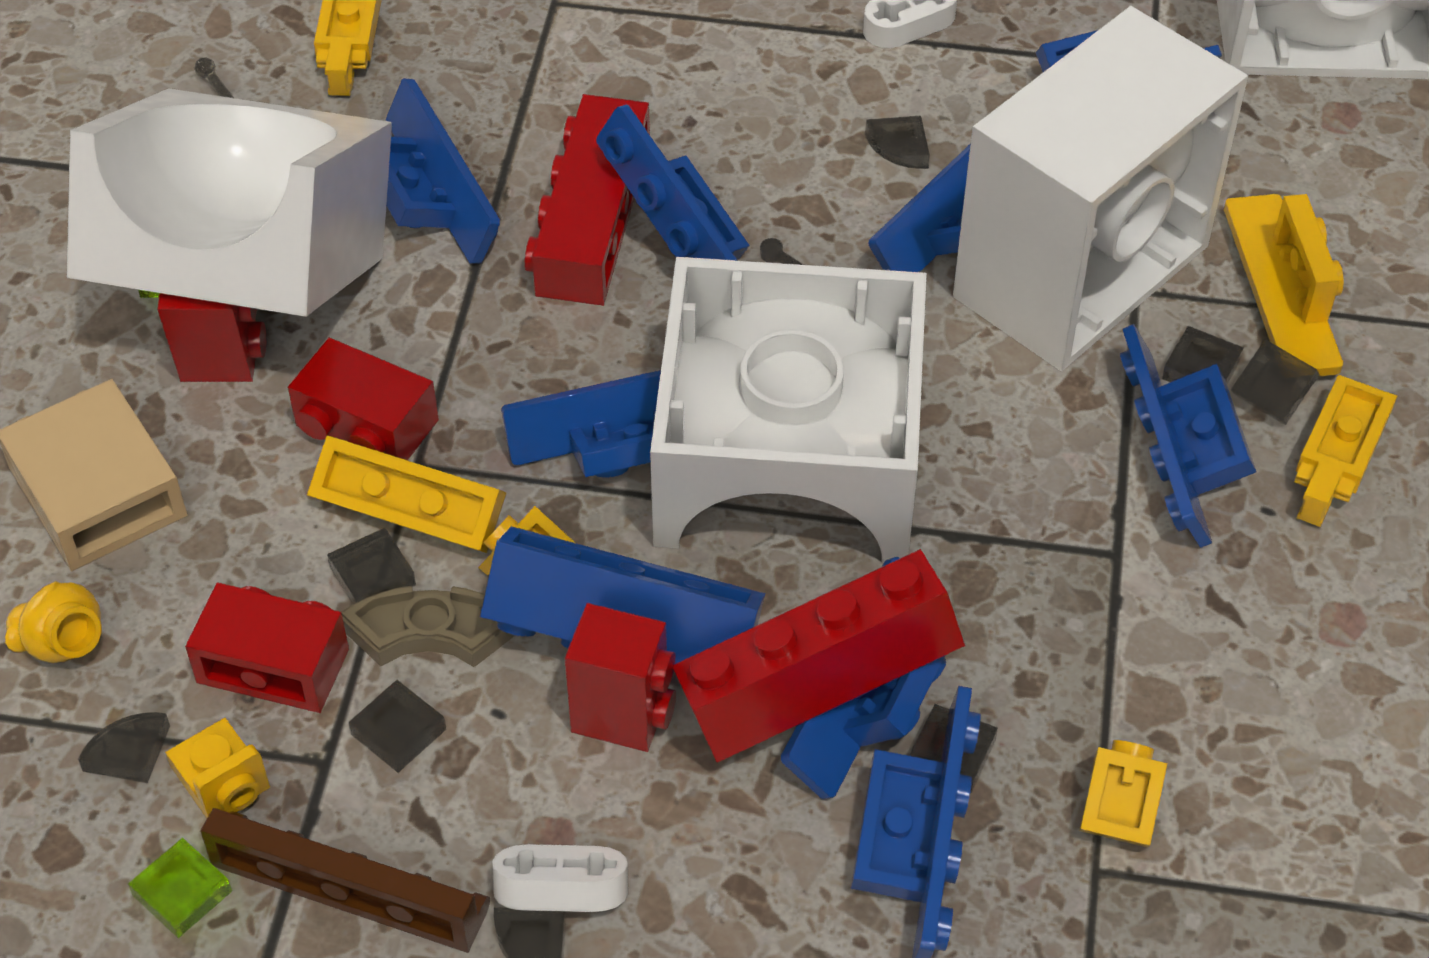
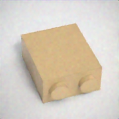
[0,379,188,572]

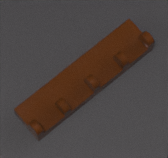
[200,807,490,953]

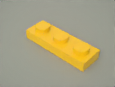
[307,435,506,553]

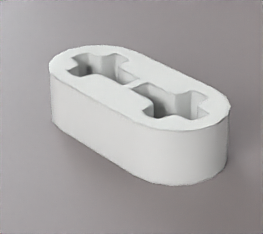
[863,0,957,48]
[492,844,628,912]

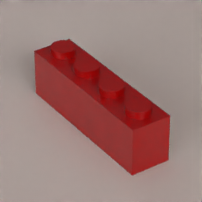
[525,94,650,306]
[673,549,965,763]

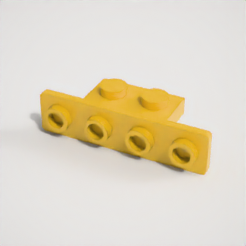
[1224,194,1344,379]

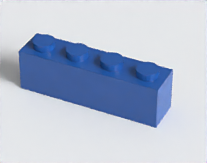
[480,526,766,664]

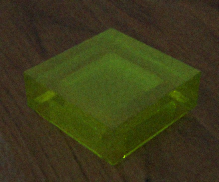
[128,837,232,938]

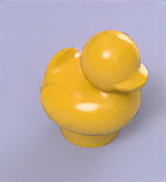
[5,581,102,663]

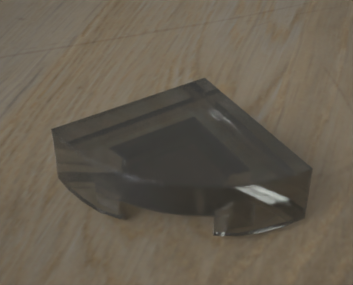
[865,116,930,169]
[78,712,170,783]
[493,908,566,958]

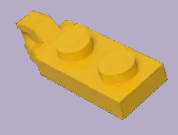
[314,0,382,96]
[1294,374,1397,527]

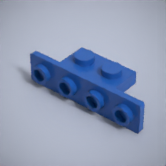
[386,78,500,263]
[596,105,750,261]
[868,143,971,272]
[1120,324,1257,548]
[501,370,661,478]
[781,557,946,799]
[851,685,981,958]

